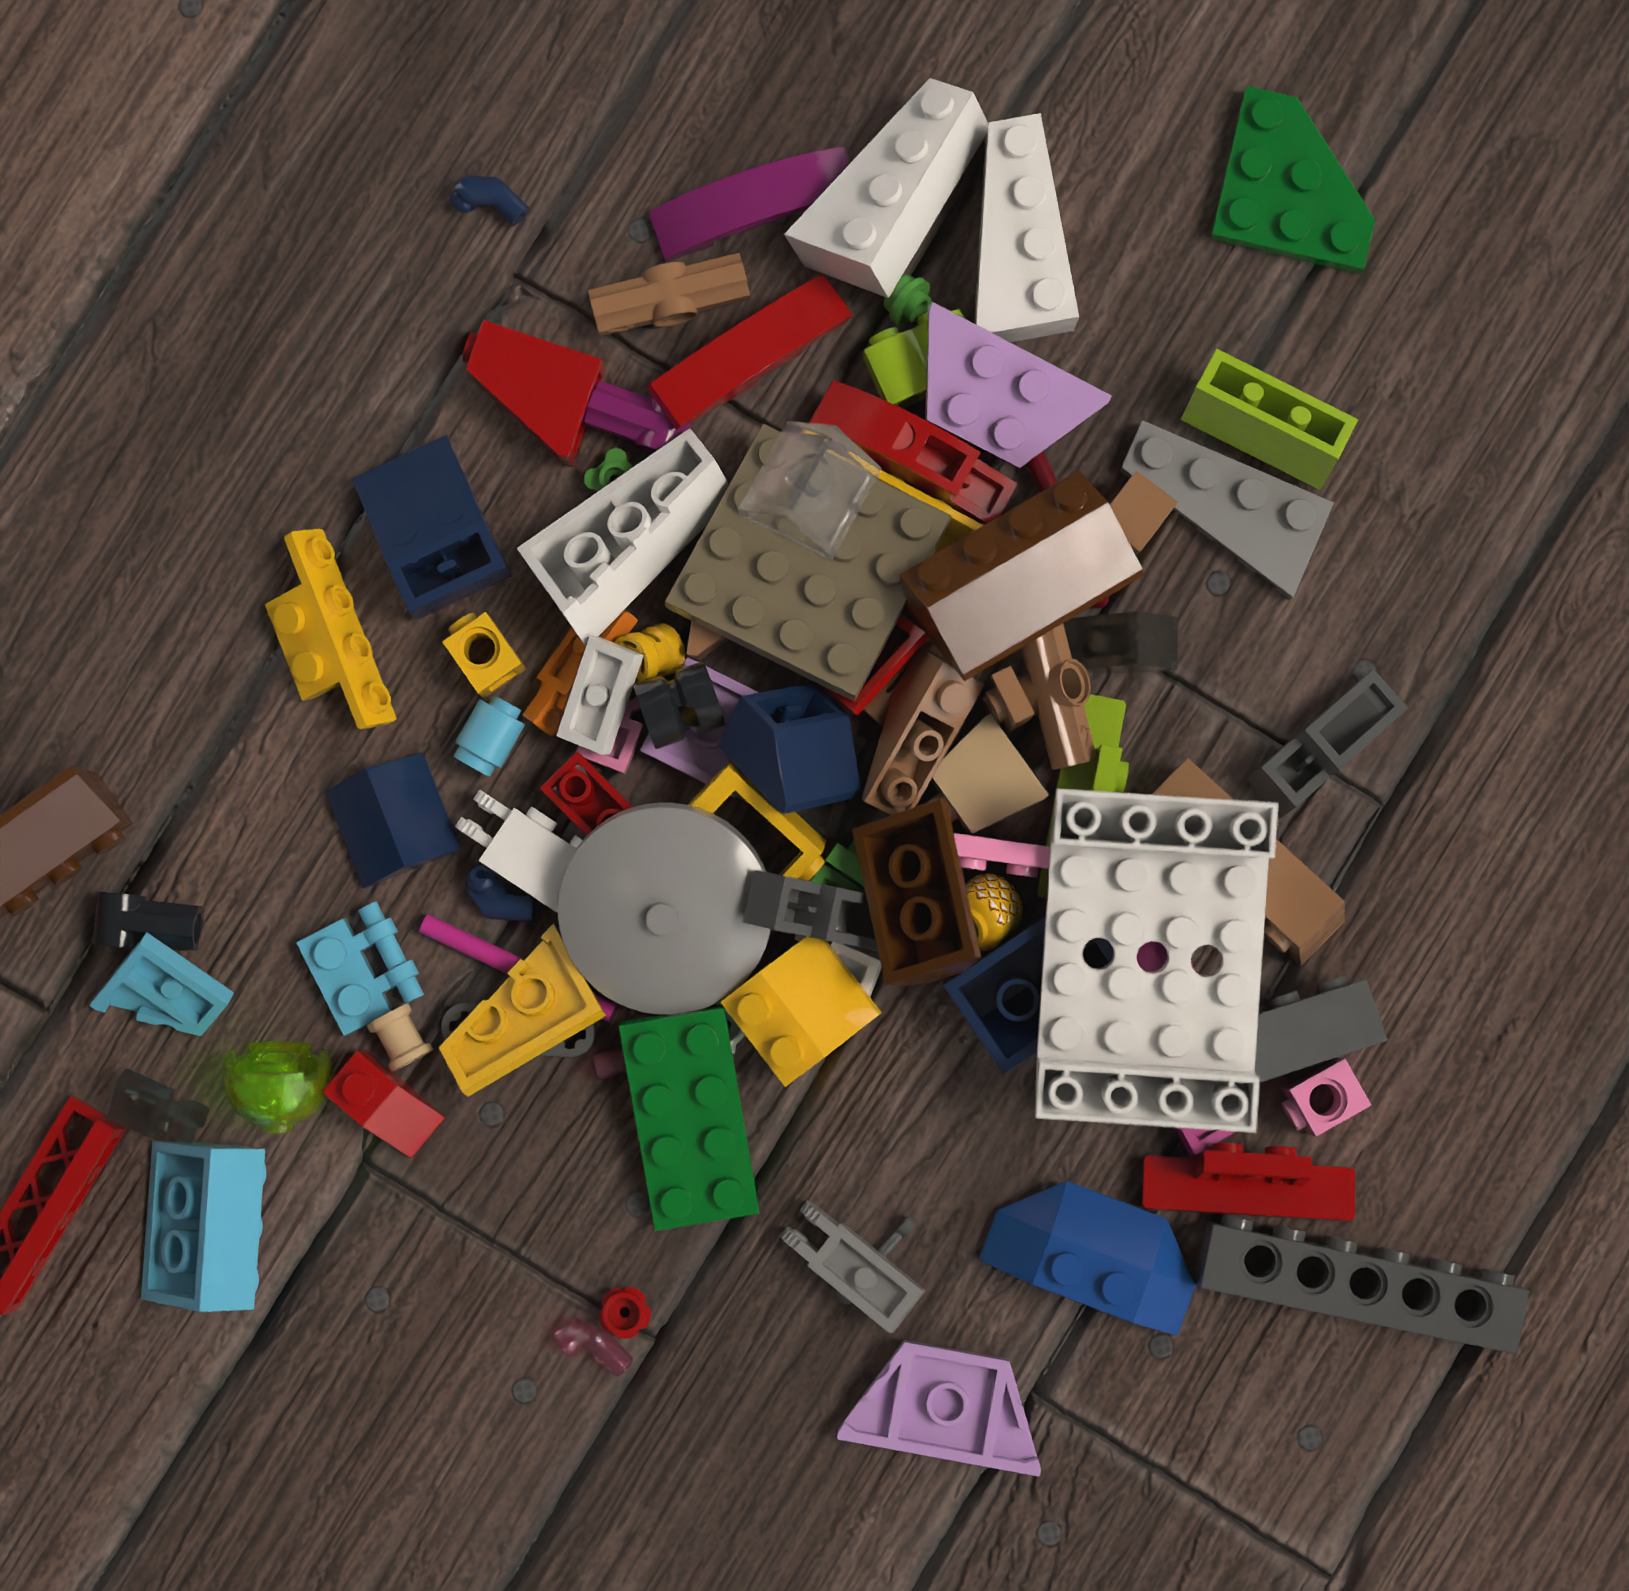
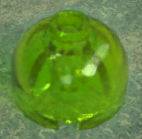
[222,1040,331,1134]

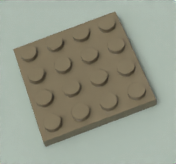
[665,424,951,702]

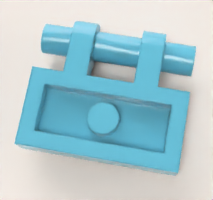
[296,901,424,1036]

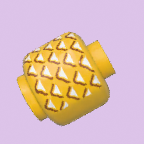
[965,873,1023,951]

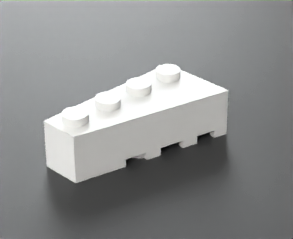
[784,78,989,298]
[974,113,1079,342]
[517,428,729,646]

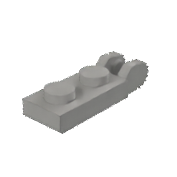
[780,1200,926,1333]

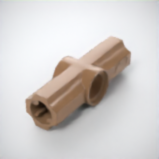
[588,253,750,336]
[1020,623,1097,770]

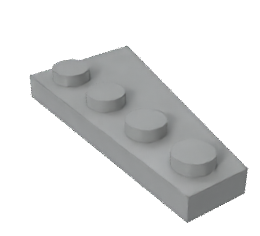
[1120,420,1334,600]

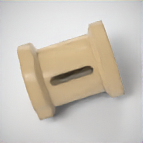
[367,1003,434,1072]

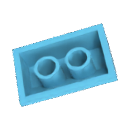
[141,1140,266,1312]

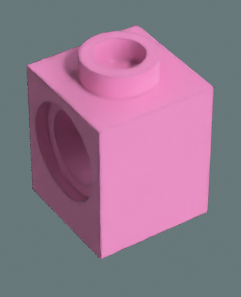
[1281,1057,1372,1136]

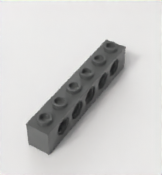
[1194,1214,1529,1354]

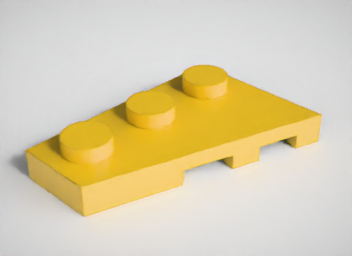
[439,923,606,1097]

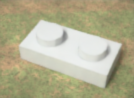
[556,636,644,755]

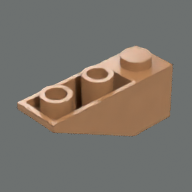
[862,647,985,815]

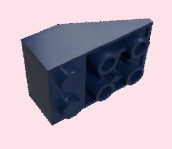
[352,435,512,620]

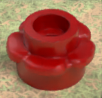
[599,1286,651,1339]

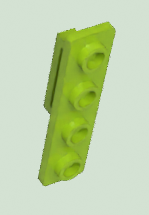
[1037,694,1129,899]

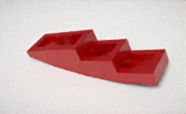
[647,273,853,430]

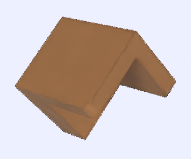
[1110,471,1178,557]

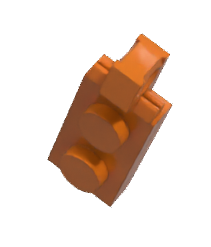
[522,609,638,737]

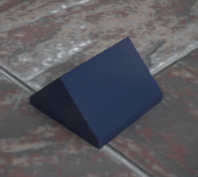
[325,753,462,889]

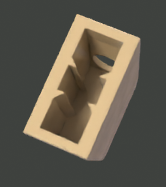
[922,713,1049,836]

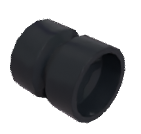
[633,661,726,750]

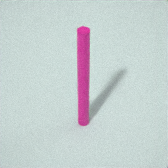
[419,914,617,1022]

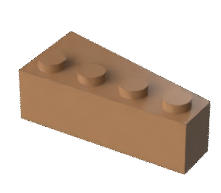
[1152,758,1345,966]

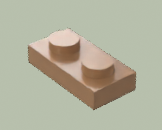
[981,666,1035,733]

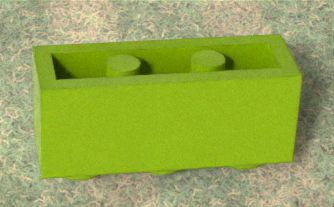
[1181,349,1359,490]

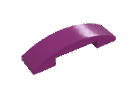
[649,147,850,262]

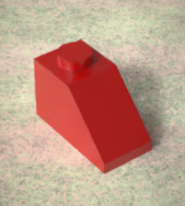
[322,1050,446,1158]

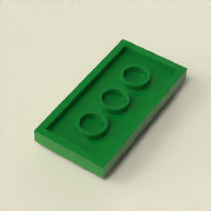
[619,1004,760,1231]

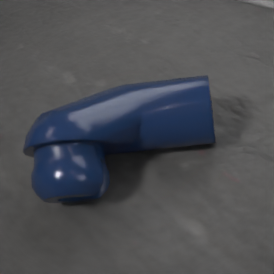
[450,175,530,226]
[465,865,536,922]

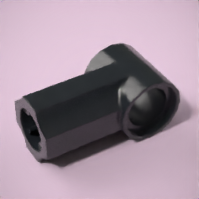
[92,891,203,951]

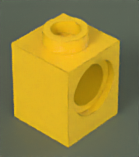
[442,612,526,698]

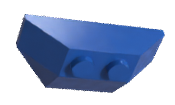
[979,1180,1196,1336]

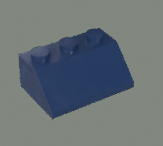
[943,911,1113,1074]

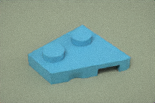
[89,932,234,1036]

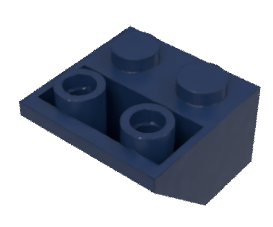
[718,683,861,814]

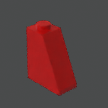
[462,320,606,467]

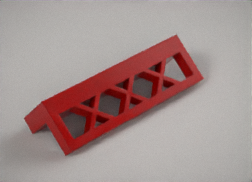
[0,1095,128,1316]

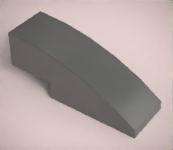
[1246,669,1408,818]
[743,870,878,950]

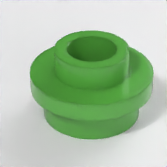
[883,274,931,325]

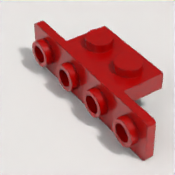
[1142,1143,1355,1222]

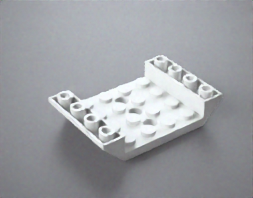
[1035,789,1278,1133]

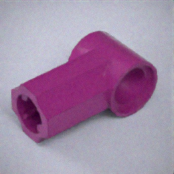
[584,380,693,455]

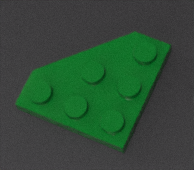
[1210,86,1375,274]

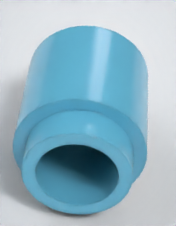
[453,695,525,777]

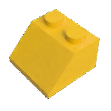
[721,936,882,1087]

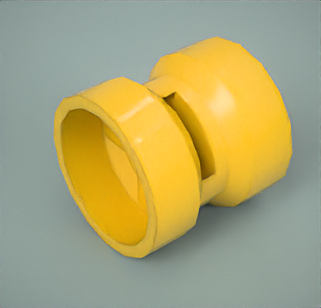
[614,624,685,687]

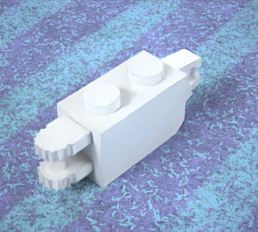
[455,790,583,913]

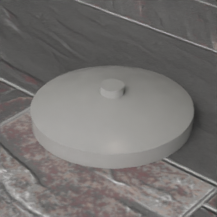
[558,803,770,1015]

